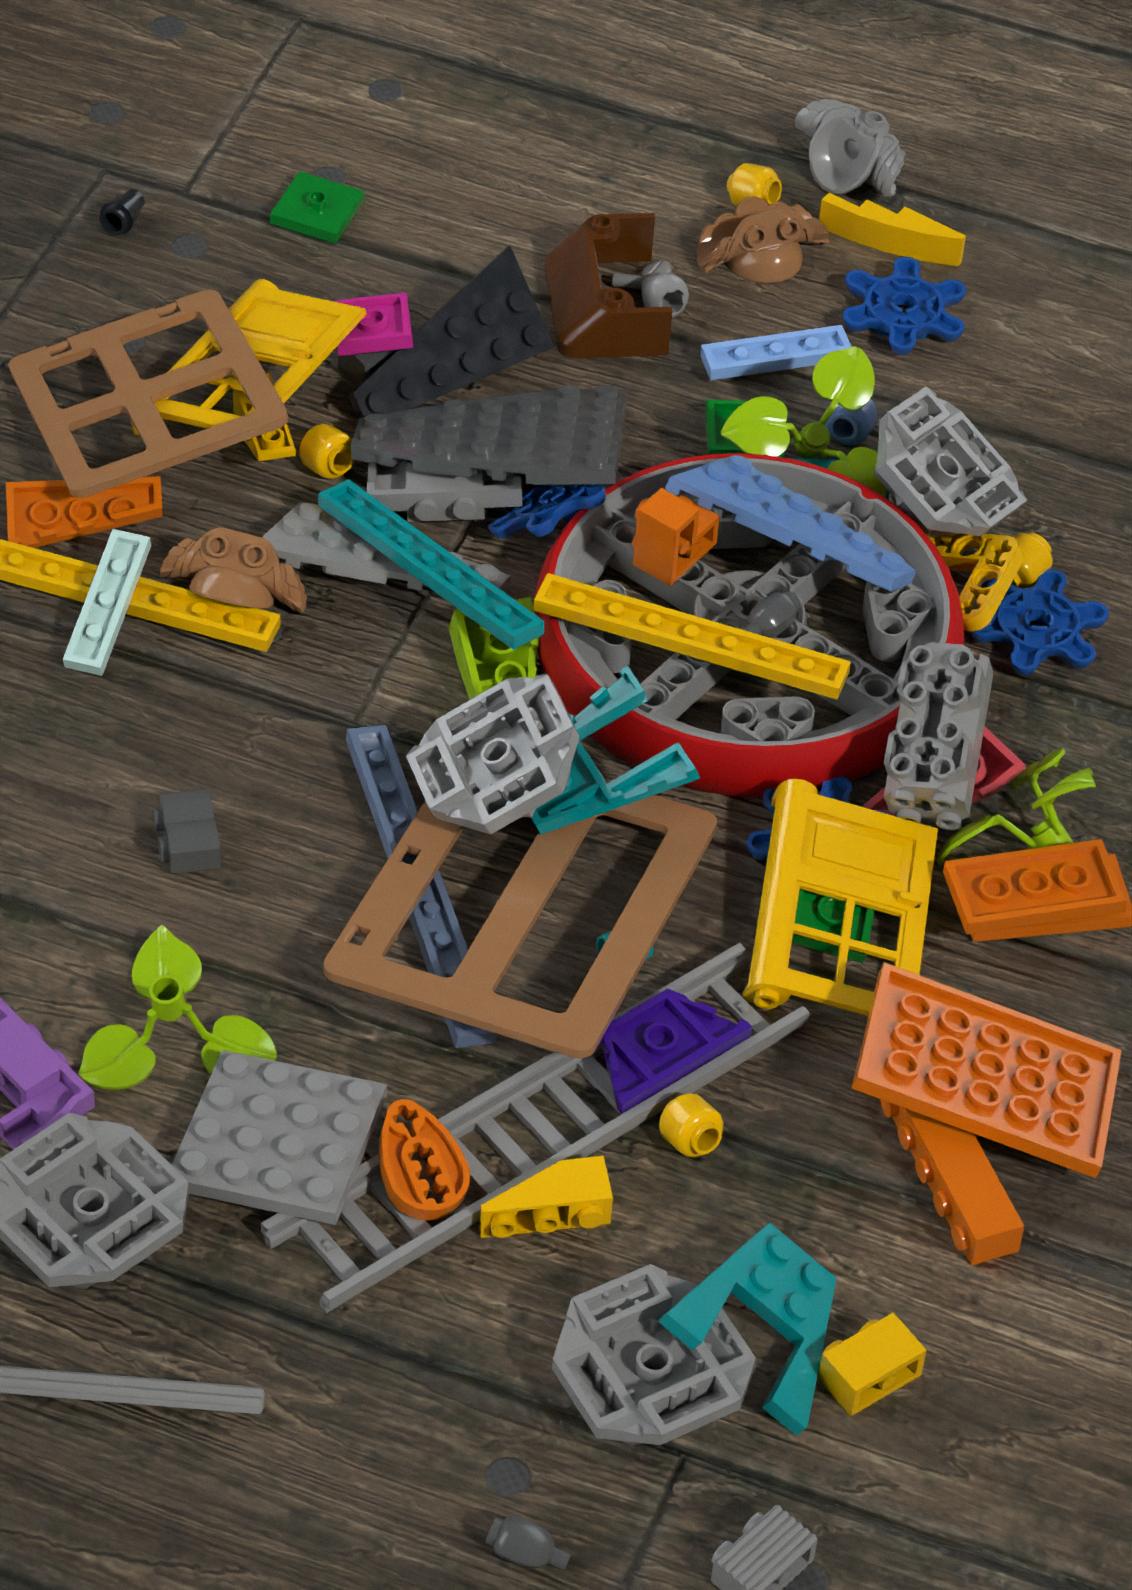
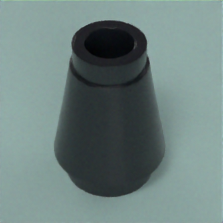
[99,189,145,235]

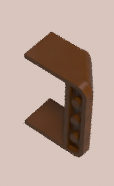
[545,213,672,358]

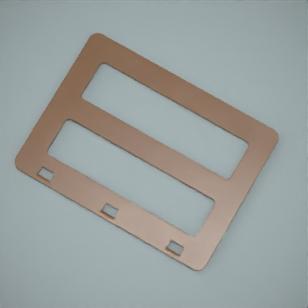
[323,780,717,1059]

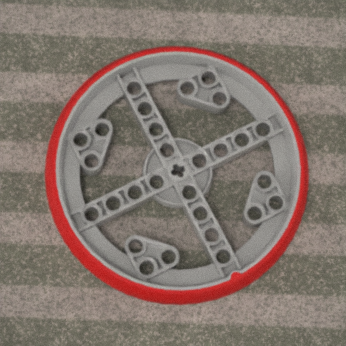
[533,453,964,798]

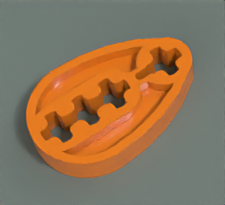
[379,1099,470,1220]

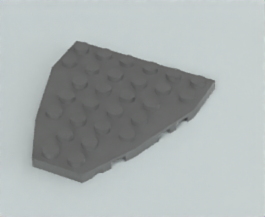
[351,385,627,485]

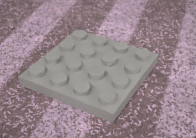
[172,1050,387,1225]

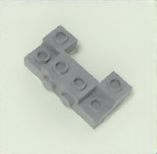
[367,460,522,522]

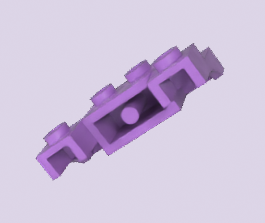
[0,998,95,1150]

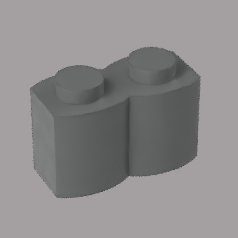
[153,789,220,874]

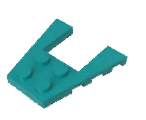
[531,665,700,835]
[658,1222,837,1435]

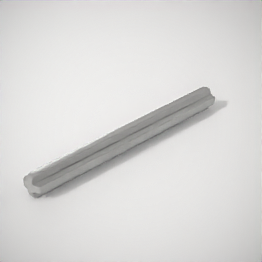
[0,1366,265,1414]

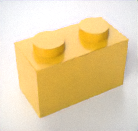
[818,1312,927,1417]

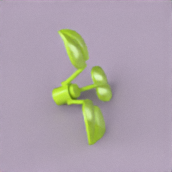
[721,346,887,497]
[937,747,1096,867]
[78,925,277,1090]

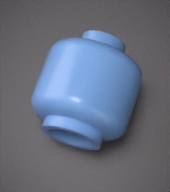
[825,398,878,446]

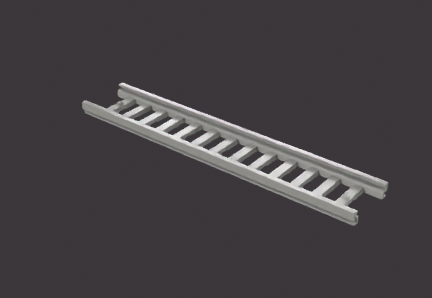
[261,943,809,1313]

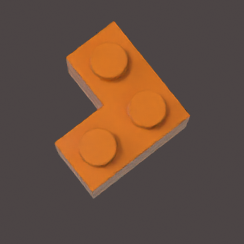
[632,488,720,587]

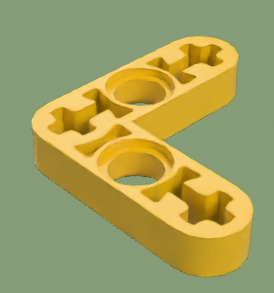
[926,534,1024,632]

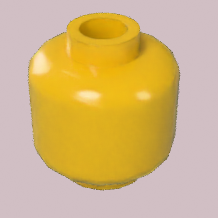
[727,163,782,207]
[299,424,354,479]
[1011,532,1053,588]
[659,1093,724,1158]

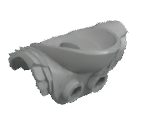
[795,99,905,198]

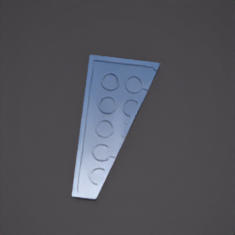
[665,455,917,592]

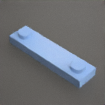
[700,325,852,381]

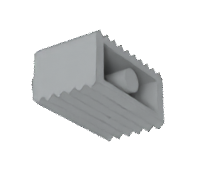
[711,1505,818,1590]

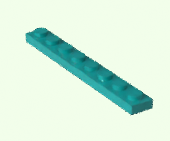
[318,479,544,650]

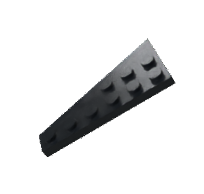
[348,245,555,419]

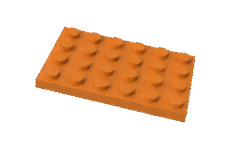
[852,962,1122,1178]

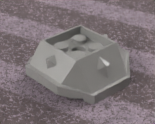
[874,386,1027,538]
[406,674,580,834]
[0,1113,189,1289]
[552,1264,756,1446]

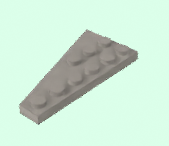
[262,502,511,592]

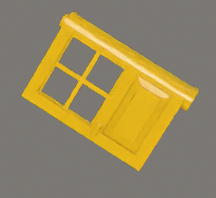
[130,279,367,439]
[742,779,938,1016]

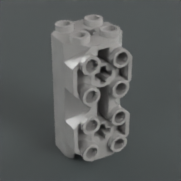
[884,642,993,830]

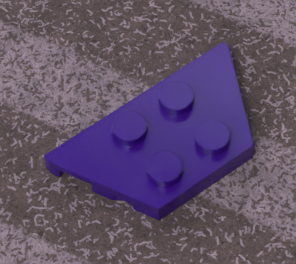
[601,989,752,1114]

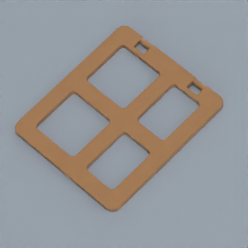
[8,289,288,498]

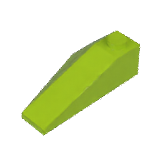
[449,597,539,700]

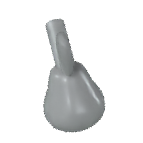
[612,260,689,318]

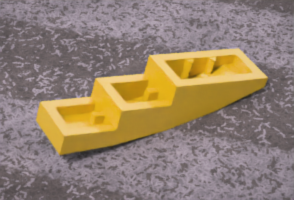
[819,192,966,266]

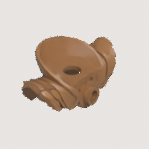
[696,196,829,284]
[160,527,307,614]

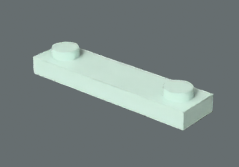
[63,529,151,676]

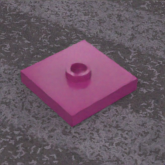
[334,293,413,356]

